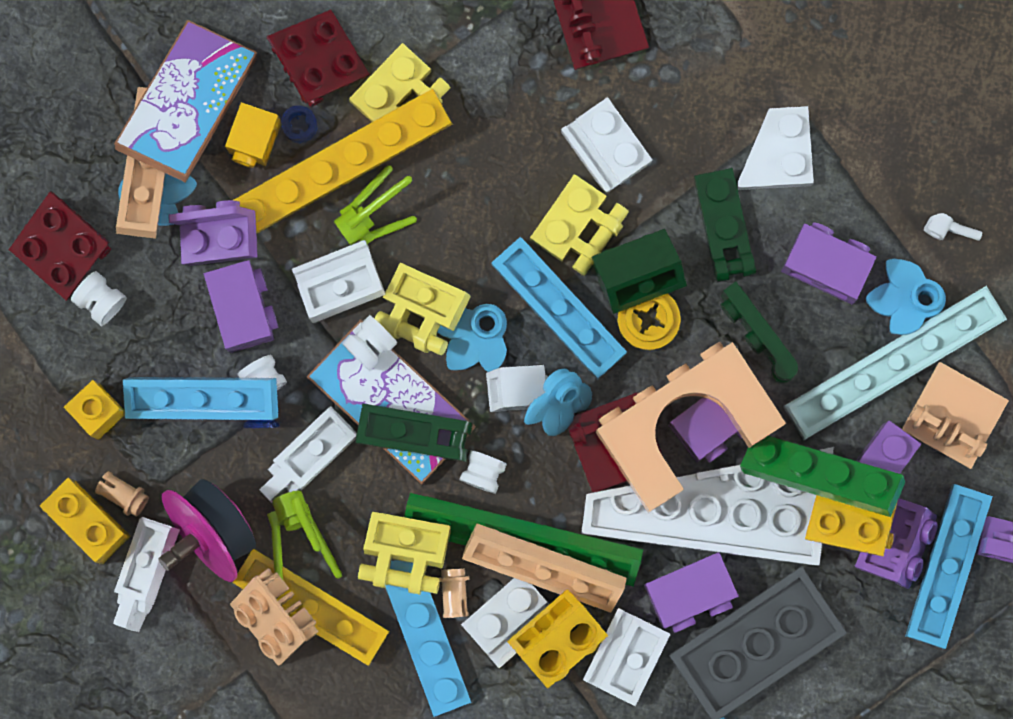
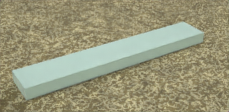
[783,286,1007,440]

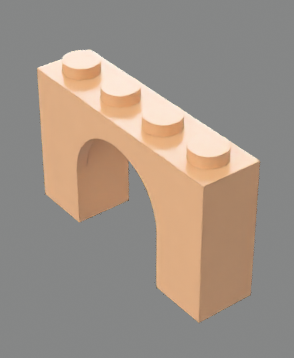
[596,342,786,513]

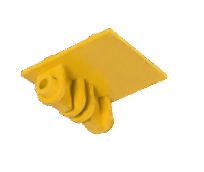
[805,495,898,557]

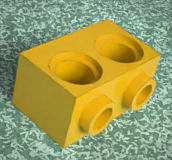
[40,478,131,564]
[507,589,608,689]

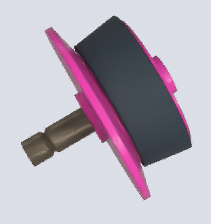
[158,479,256,582]

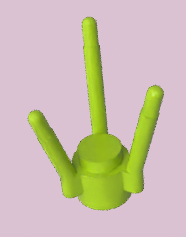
[334,165,417,245]
[267,491,342,580]

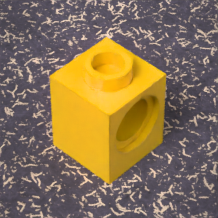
[225,102,282,168]
[64,380,125,440]

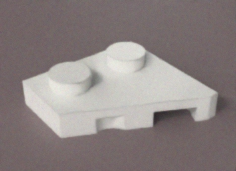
[737,106,814,190]

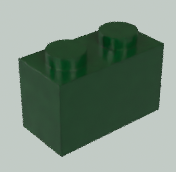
[591,228,687,314]

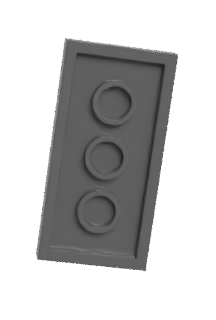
[668,566,847,719]

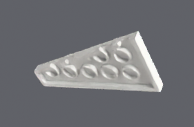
[581,447,834,566]

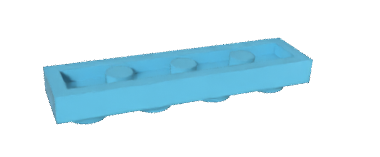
[491,237,627,380]
[123,377,278,420]
[905,484,993,649]
[386,560,471,717]

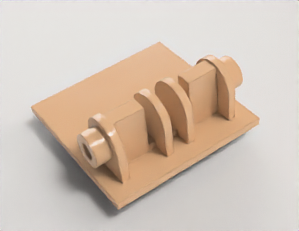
[902,362,1009,469]
[230,569,319,667]

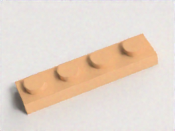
[116,87,166,239]
[462,524,627,613]

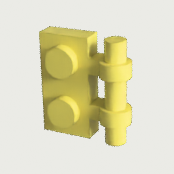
[349,43,451,122]
[530,174,629,276]
[374,263,471,355]
[358,512,451,595]

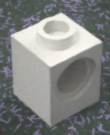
[486,365,548,412]

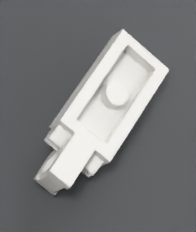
[259,406,357,503]
[113,517,180,632]

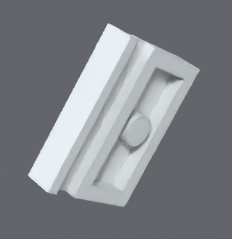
[561,97,652,195]
[292,240,386,323]
[461,578,549,668]
[583,608,670,706]

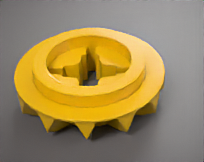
[617,293,681,351]

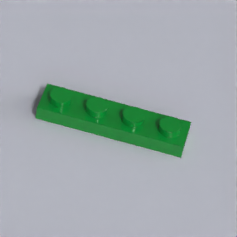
[740,436,906,517]

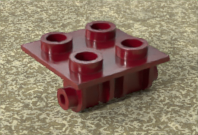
[553,0,649,70]
[266,9,370,107]
[9,191,111,301]
[568,392,664,493]

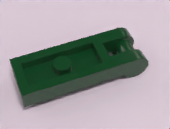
[693,168,756,282]
[720,282,798,384]
[355,403,473,462]

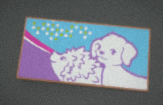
[114,20,257,183]
[307,320,476,485]

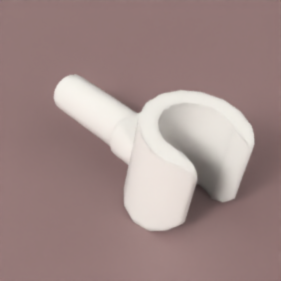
[924,213,982,241]

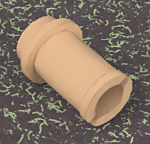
[95,471,149,517]
[440,568,470,618]

